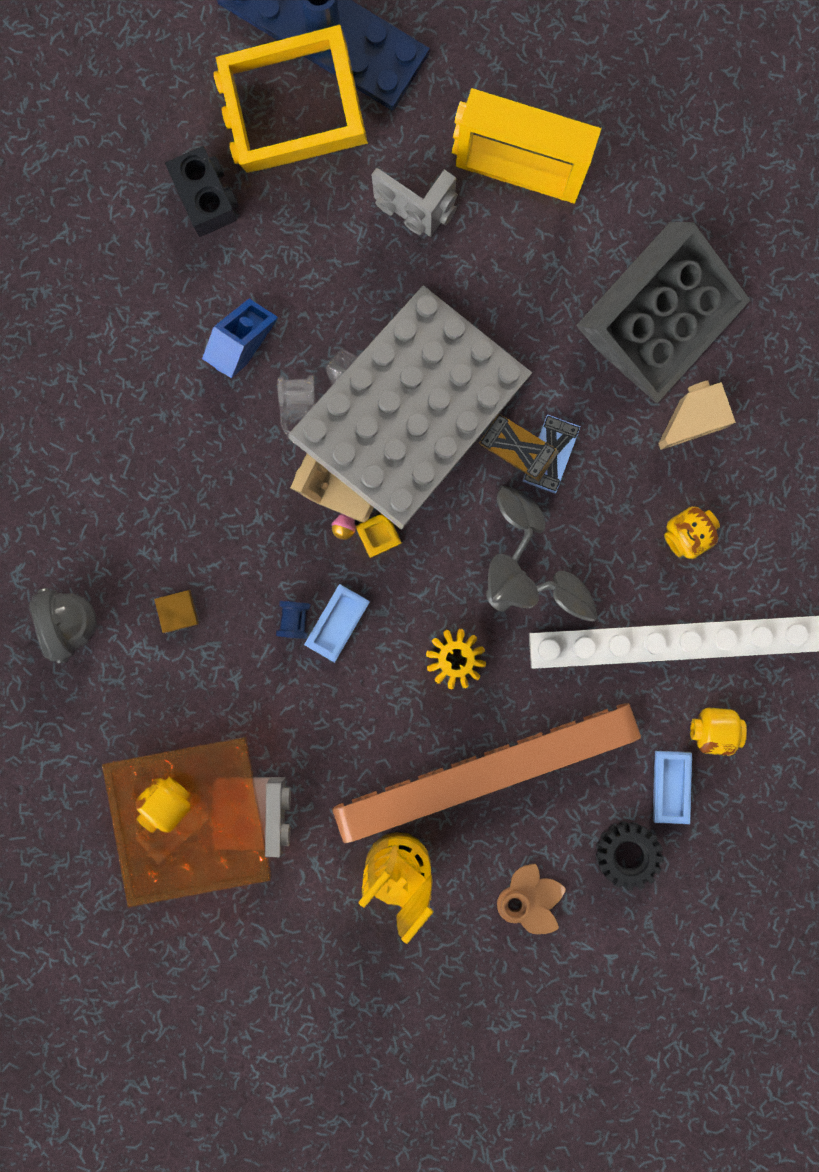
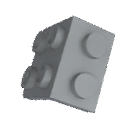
[371,168,458,237]
[213,777,291,857]

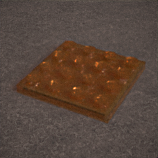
[102,736,272,907]

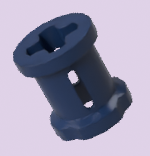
[276,601,311,639]

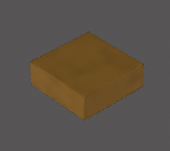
[154,590,199,633]

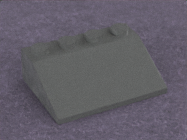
[576,222,750,403]

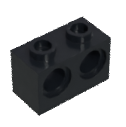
[165,145,239,238]

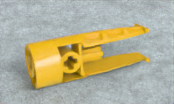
[358,832,434,944]

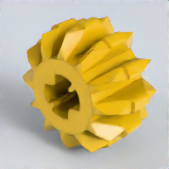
[426,629,486,689]

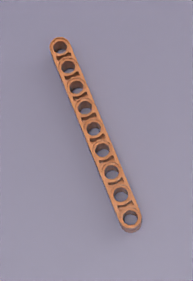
[332,703,641,843]

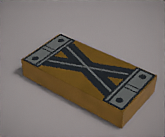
[479,414,558,481]

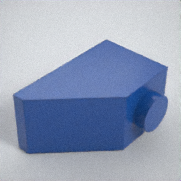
[202,298,278,378]

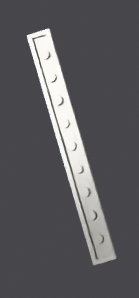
[529,616,819,669]

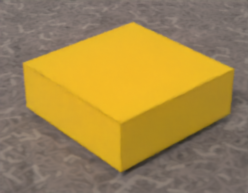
[355,514,402,558]

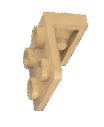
[290,454,374,522]

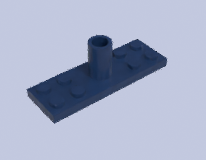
[217,0,430,111]

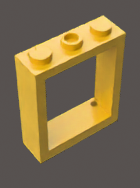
[214,25,368,173]
[452,88,601,204]

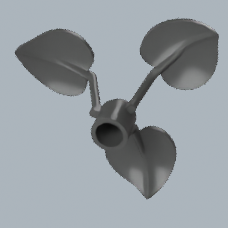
[486,485,598,621]

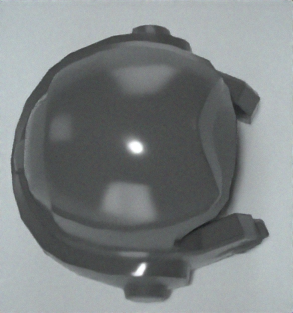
[29,588,97,664]

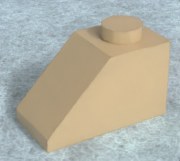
[658,381,736,450]

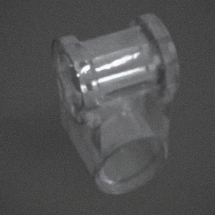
[278,375,316,444]

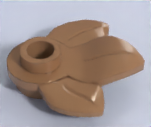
[497,864,566,934]

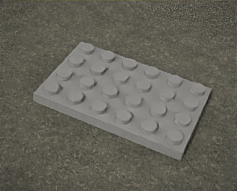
[289,285,532,530]

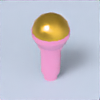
[332,514,356,540]

